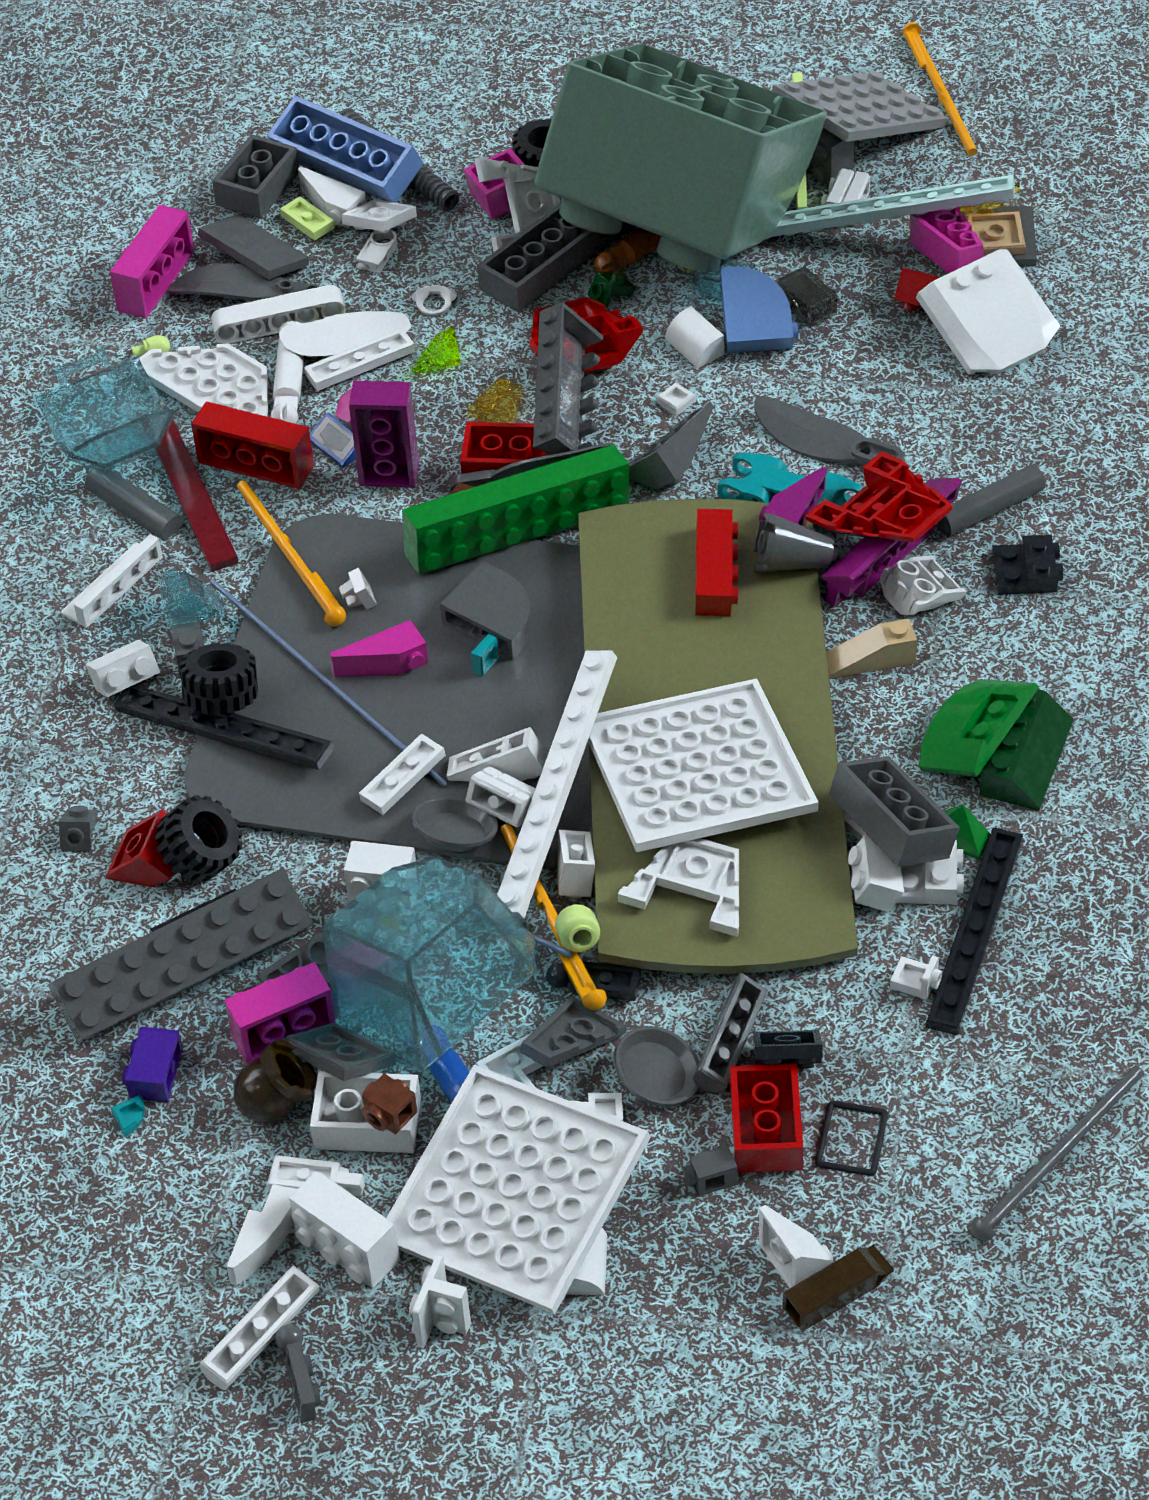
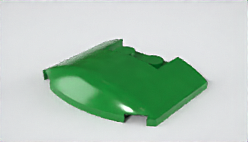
[918,679,1039,777]

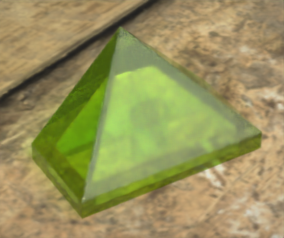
[411,326,461,373]

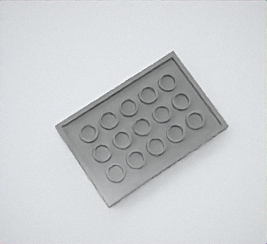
[772,71,948,142]

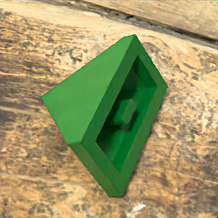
[944,804,990,859]

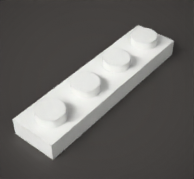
[304,328,415,391]

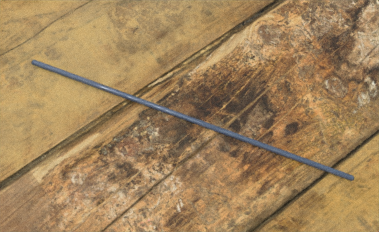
[209,579,447,787]

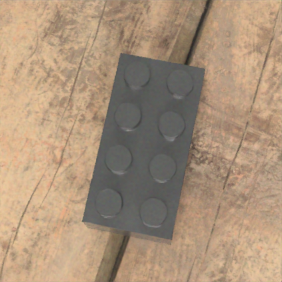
[829,756,960,867]

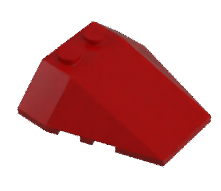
[529,297,643,377]
[805,451,953,543]

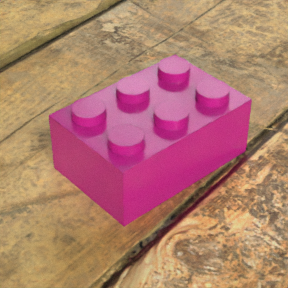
[224,962,336,1064]

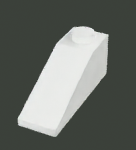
[298,166,366,229]
[446,727,548,781]

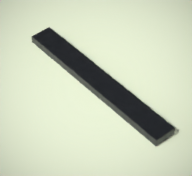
[114,685,334,770]
[926,827,1023,1036]

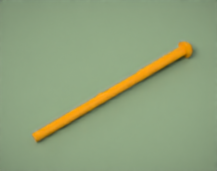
[903,22,977,156]
[237,481,346,627]
[500,824,607,1011]

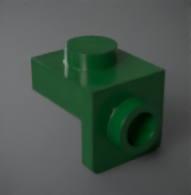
[587,271,636,308]

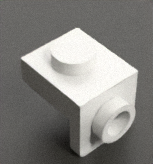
[890,955,942,1000]

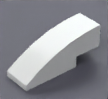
[227,1184,297,1285]

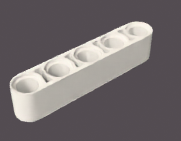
[211,285,345,344]

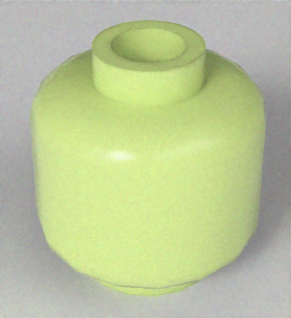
[555,904,601,952]

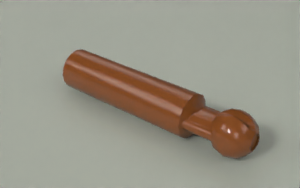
[593,228,660,273]

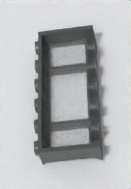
[533,301,603,455]

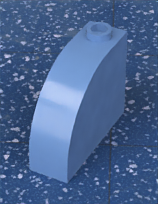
[720,267,798,353]

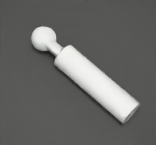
[271,321,304,424]

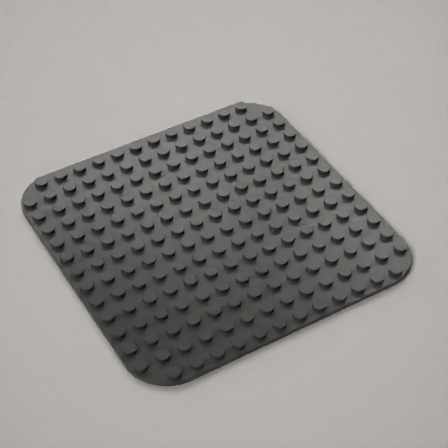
[184,514,593,869]

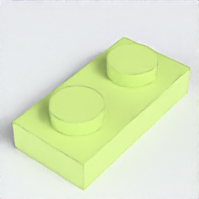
[280,196,335,241]

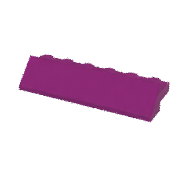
[821,478,962,608]

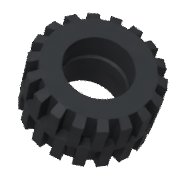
[512,118,552,167]
[180,643,258,715]
[155,795,242,882]

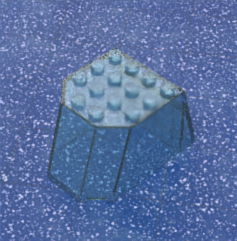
[322,857,537,1073]

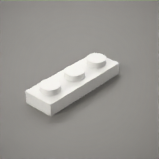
[359,734,446,815]

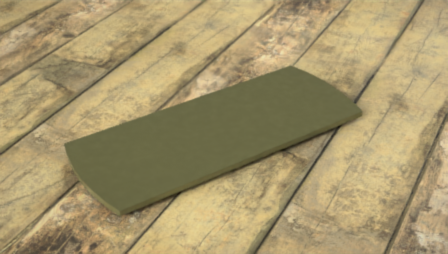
[578,499,858,974]

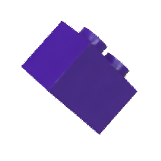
[122,1027,183,1102]

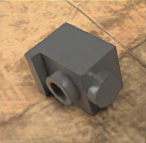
[683,1140,738,1196]

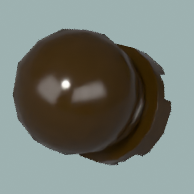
[233,1040,317,1123]

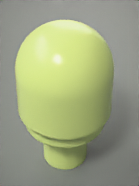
[131,335,170,358]

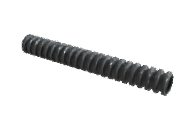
[339,108,459,212]

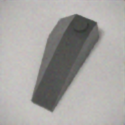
[629,402,714,490]

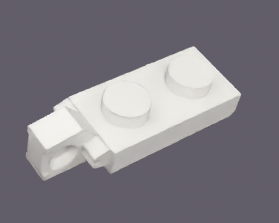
[267,1155,365,1197]

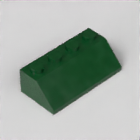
[979,689,1074,811]

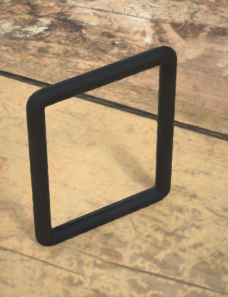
[815,1101,888,1176]

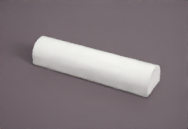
[200,1265,320,1390]

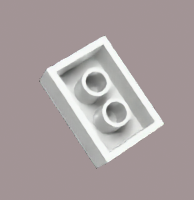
[310,1071,421,1153]
[289,1170,400,1288]

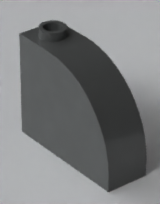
[440,561,532,660]

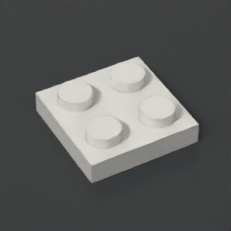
[342,199,417,234]

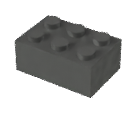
[212,134,299,219]

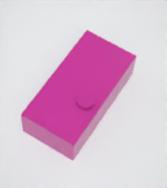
[110,205,195,319]

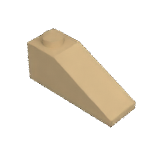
[826,618,917,679]

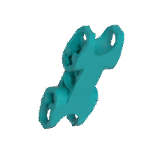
[717,452,863,532]

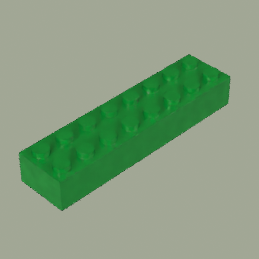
[402,444,629,575]

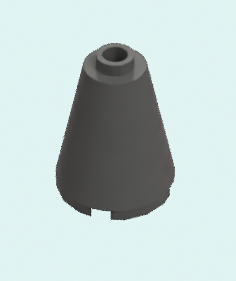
[753,513,838,572]

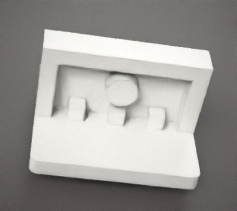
[409,1254,471,1349]

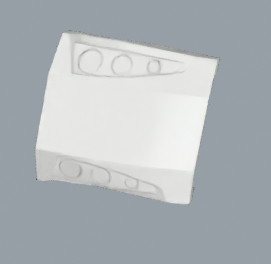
[880,555,966,615]

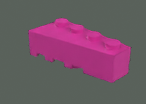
[910,207,983,273]

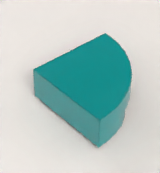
[111,1095,145,1137]

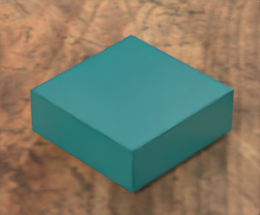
[471,634,499,677]

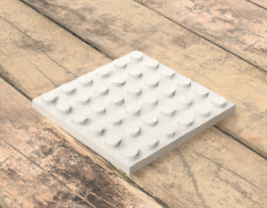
[588,678,819,853]
[387,1065,651,1314]

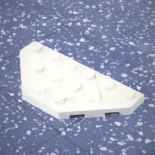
[131,343,269,417]

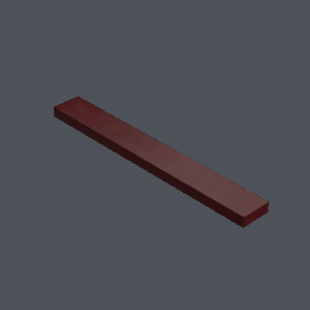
[142,410,239,572]

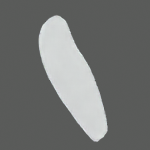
[279,311,411,356]

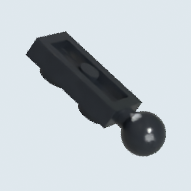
[546,961,642,1001]

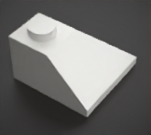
[759,1205,833,1288]

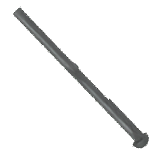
[970,1065,1144,1241]

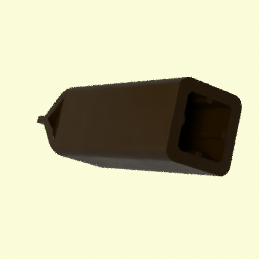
[782,1244,894,1332]

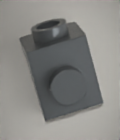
[59,806,98,851]

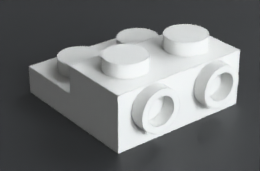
[896,840,964,905]

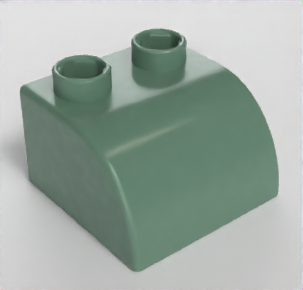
[534,44,827,272]

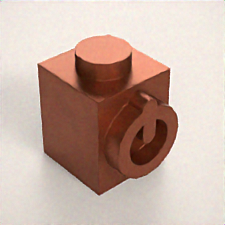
[360,1073,417,1135]

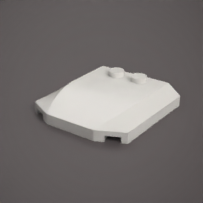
[916,249,1060,375]

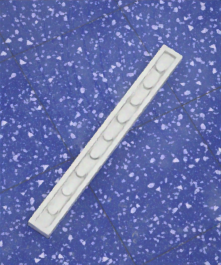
[492,650,617,919]

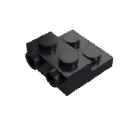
[992,535,1063,595]
[753,1030,823,1069]

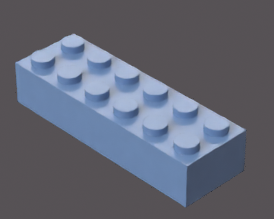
[267,95,424,203]

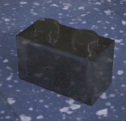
[778,266,838,328]

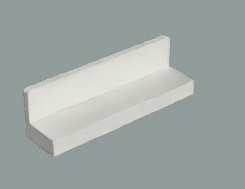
[61,534,163,628]

